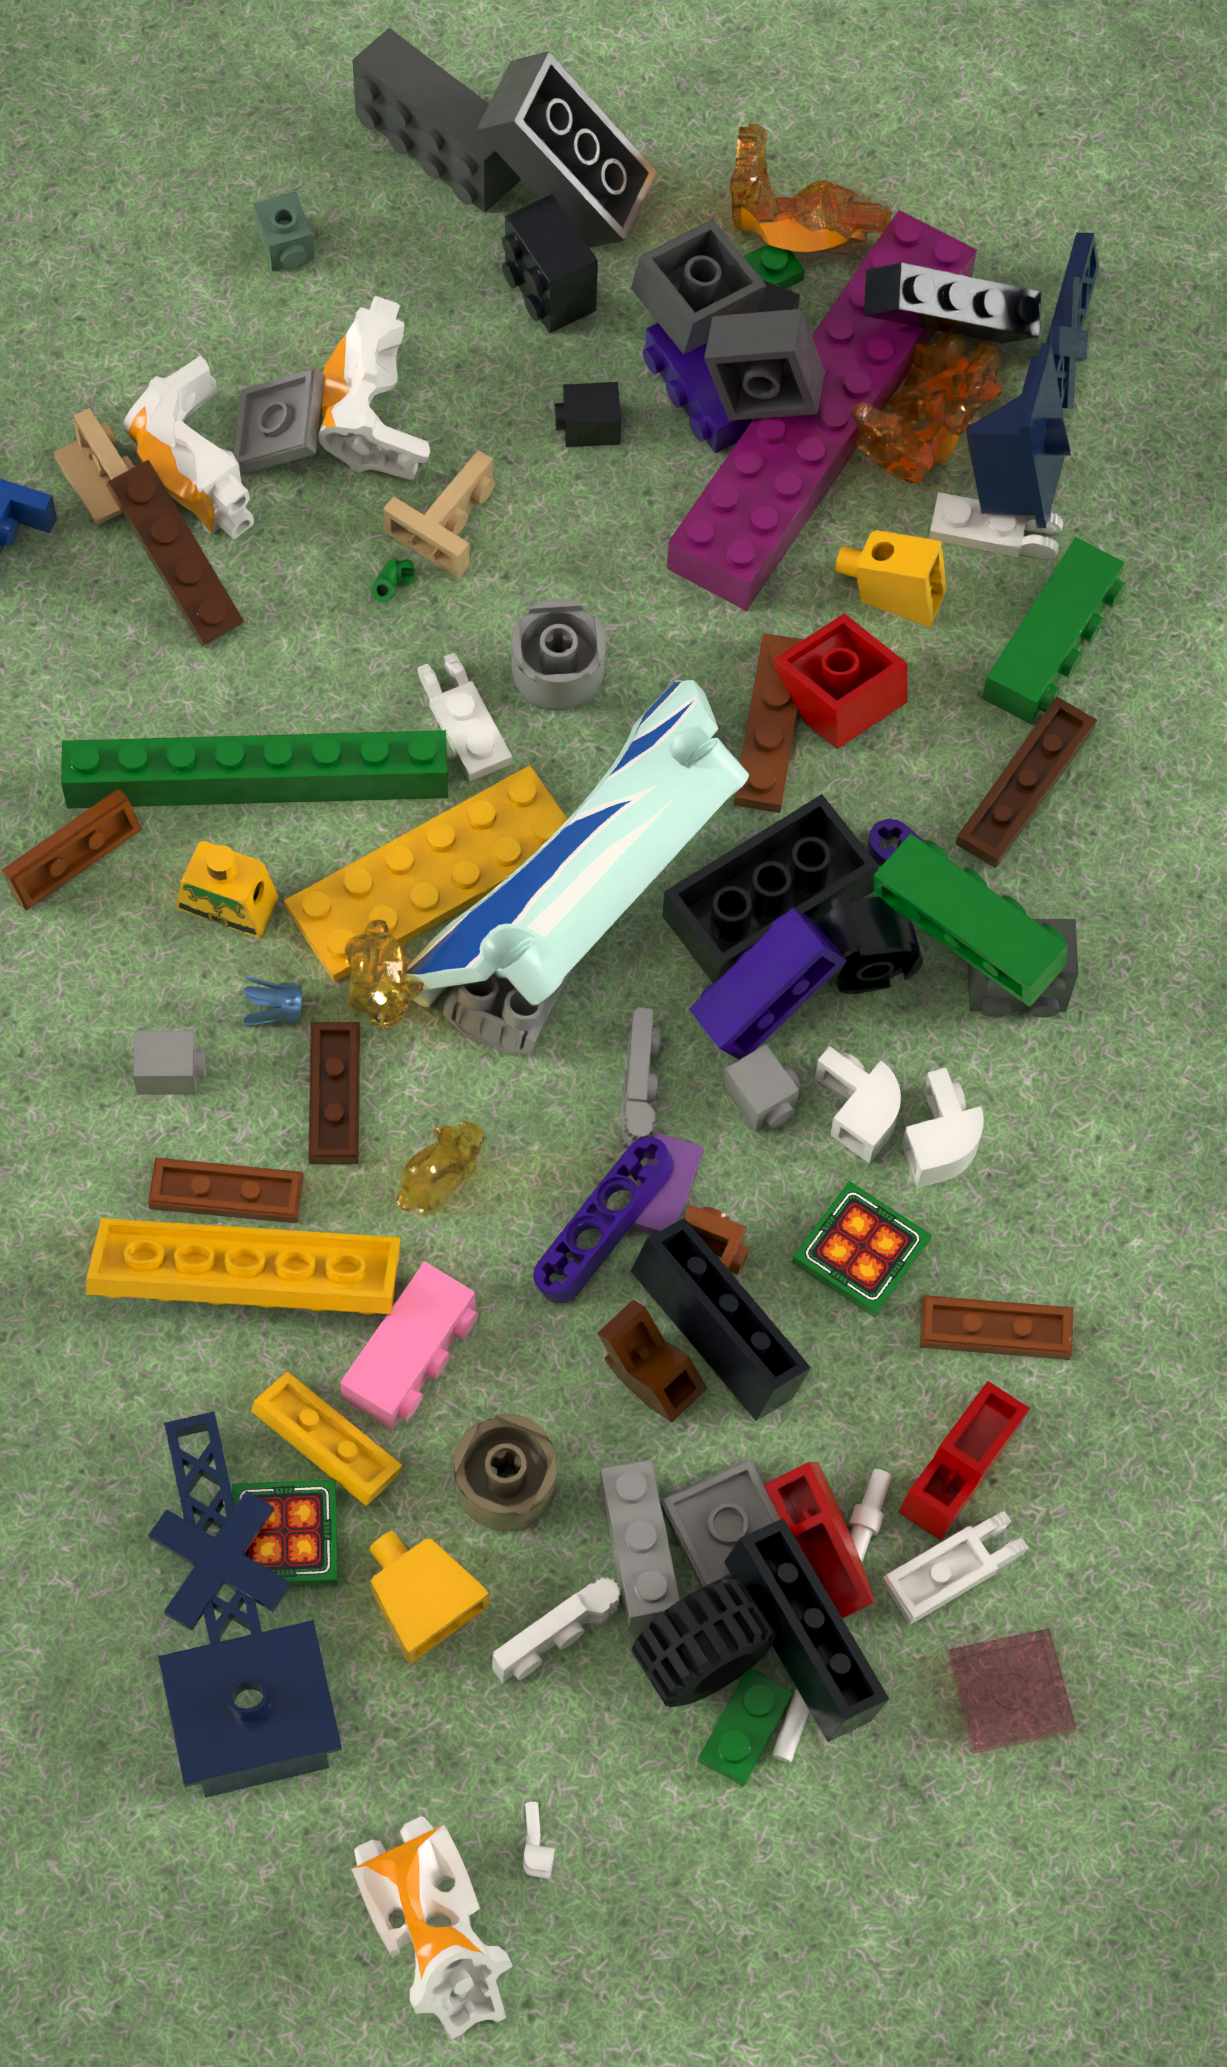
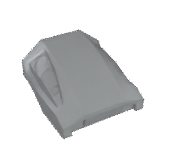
[443,969,572,1054]

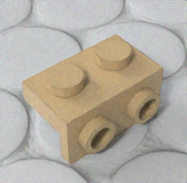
[54,408,134,525]

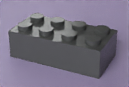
[352,28,521,213]
[476,51,657,248]

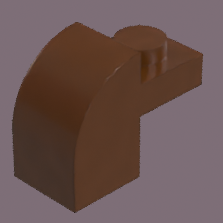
[597,1300,707,1423]

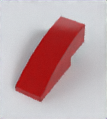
[898,1381,1030,1540]
[764,1462,875,1619]

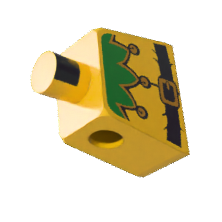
[176,841,279,939]

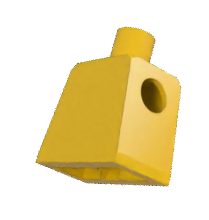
[835,530,947,628]
[369,1531,489,1665]

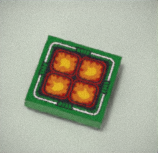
[792,1181,932,1318]
[232,1480,338,1587]

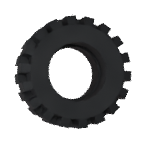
[631,1579,777,1707]

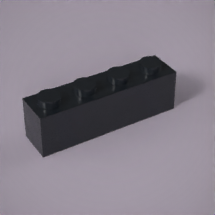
[864,262,1041,343]
[631,1218,811,1421]
[724,1518,889,1742]

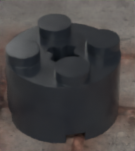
[817,895,923,994]

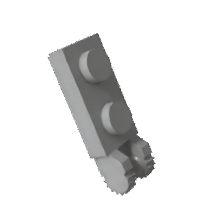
[620,1007,661,1148]

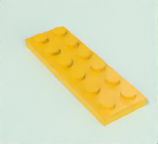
[284,765,568,982]
[86,1218,401,1315]

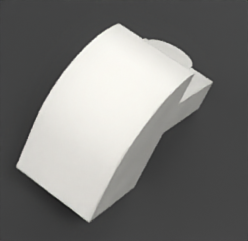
[815,1046,901,1164]
[902,1067,984,1188]

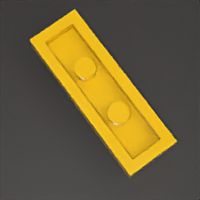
[251,1371,403,1506]

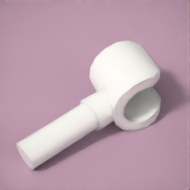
[523,1802,555,1879]

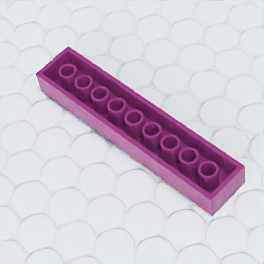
[667,210,977,611]

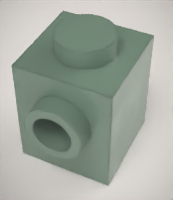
[253,192,315,271]

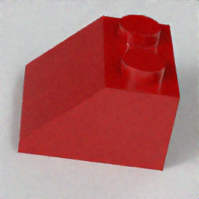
[773,613,908,749]

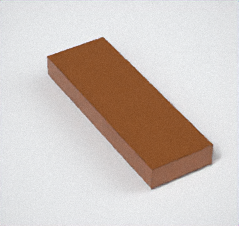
[1,789,142,910]
[148,1157,304,1224]
[919,1295,1074,1360]

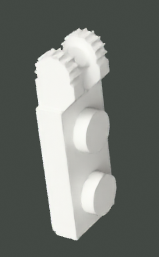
[929,492,1064,560]
[417,653,512,782]
[882,1511,1029,1625]
[492,1577,621,1683]

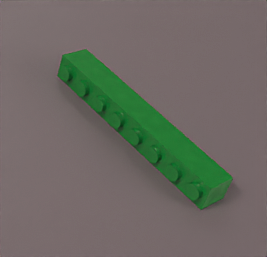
[61,730,448,809]

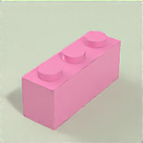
[340,1261,478,1430]

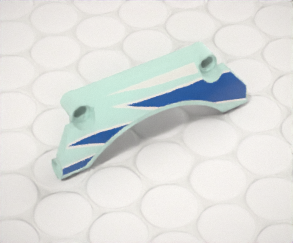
[396,680,749,1008]

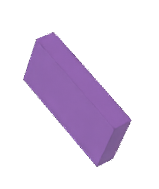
[631,1133,704,1235]

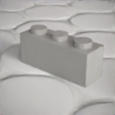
[600,1459,680,1633]

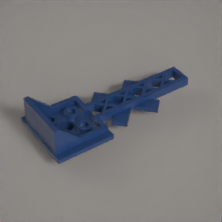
[966,232,1099,528]
[148,1412,342,1798]

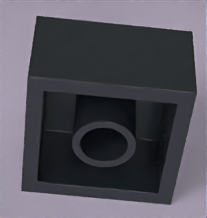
[502,194,598,333]

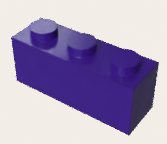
[642,323,753,453]
[689,907,847,1060]

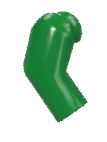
[371,557,414,602]

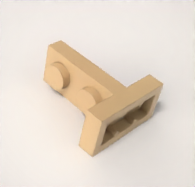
[383,450,495,579]

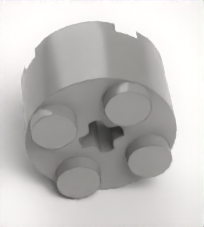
[511,599,606,709]

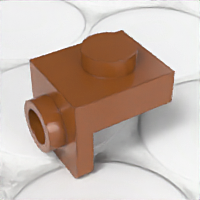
[684,1204,750,1275]

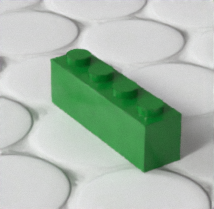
[982,537,1126,724]
[873,833,1067,1007]

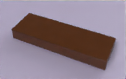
[309,1022,360,1164]

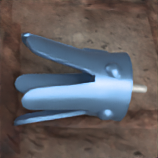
[243,975,317,1026]

